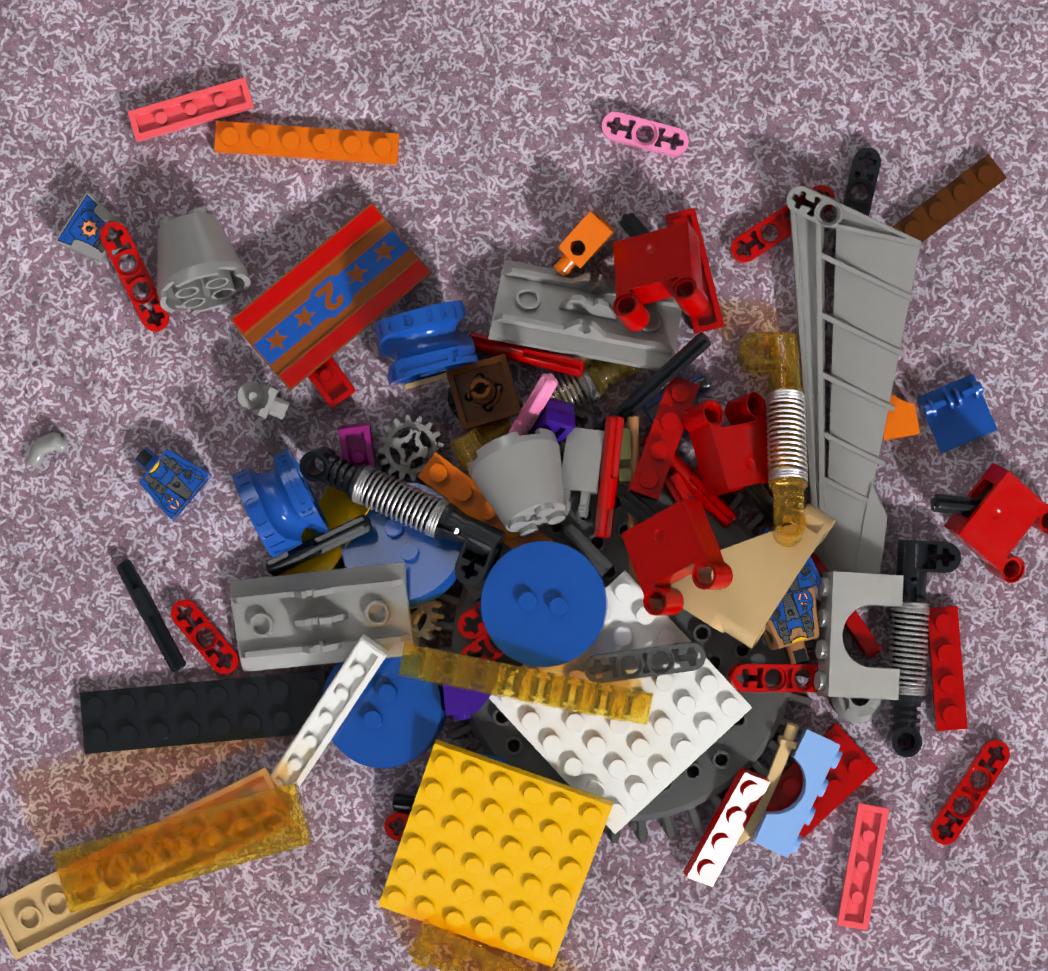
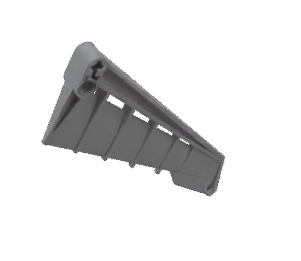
[786,186,921,574]

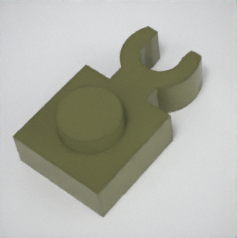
[618,428,632,485]

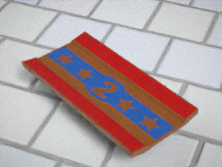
[230,203,432,391]

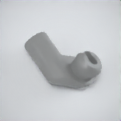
[25,432,68,469]

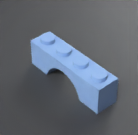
[752,728,842,858]

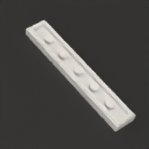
[270,634,389,796]

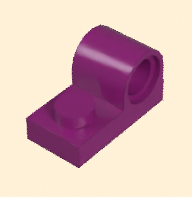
[338,422,376,468]

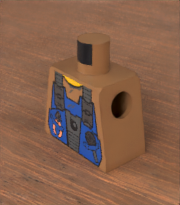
[763,587,819,664]

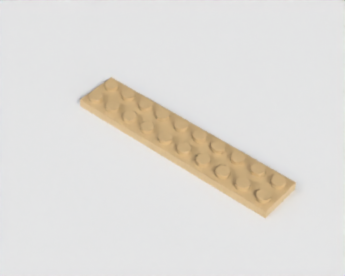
[0,766,294,960]

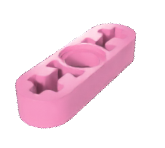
[601,112,689,157]

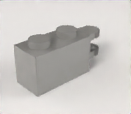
[560,427,604,518]

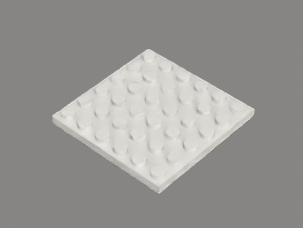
[489,570,752,834]

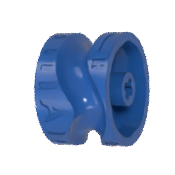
[373,300,479,385]
[232,447,330,558]

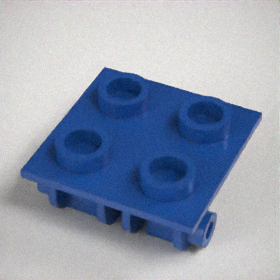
[917,374,998,454]

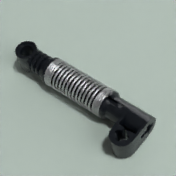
[299,447,506,586]
[886,540,961,757]

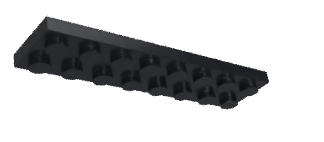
[80,670,326,754]

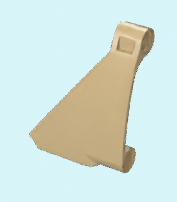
[671,504,835,649]

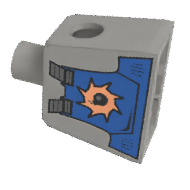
[55,192,131,264]

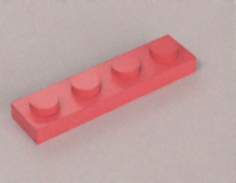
[128,77,255,143]
[836,802,889,931]

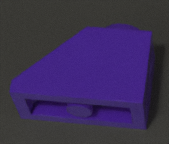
[442,670,505,720]

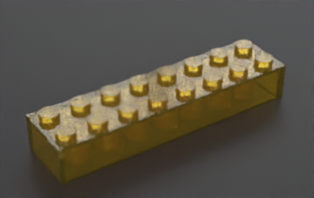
[53,780,314,913]

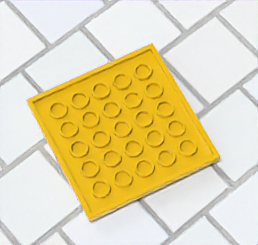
[378,739,613,967]

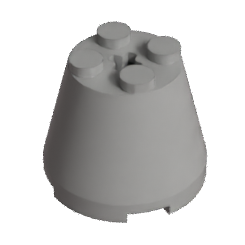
[157,207,251,313]
[467,428,566,538]

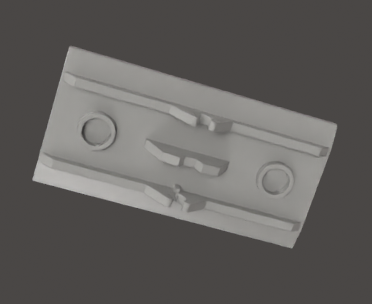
[488,260,682,371]
[230,562,418,672]

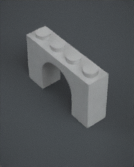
[814,571,904,700]

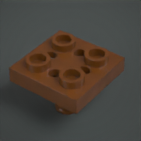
[446,354,521,431]

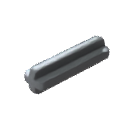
[561,524,612,575]

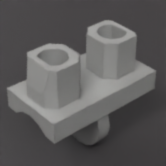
[236,382,290,419]

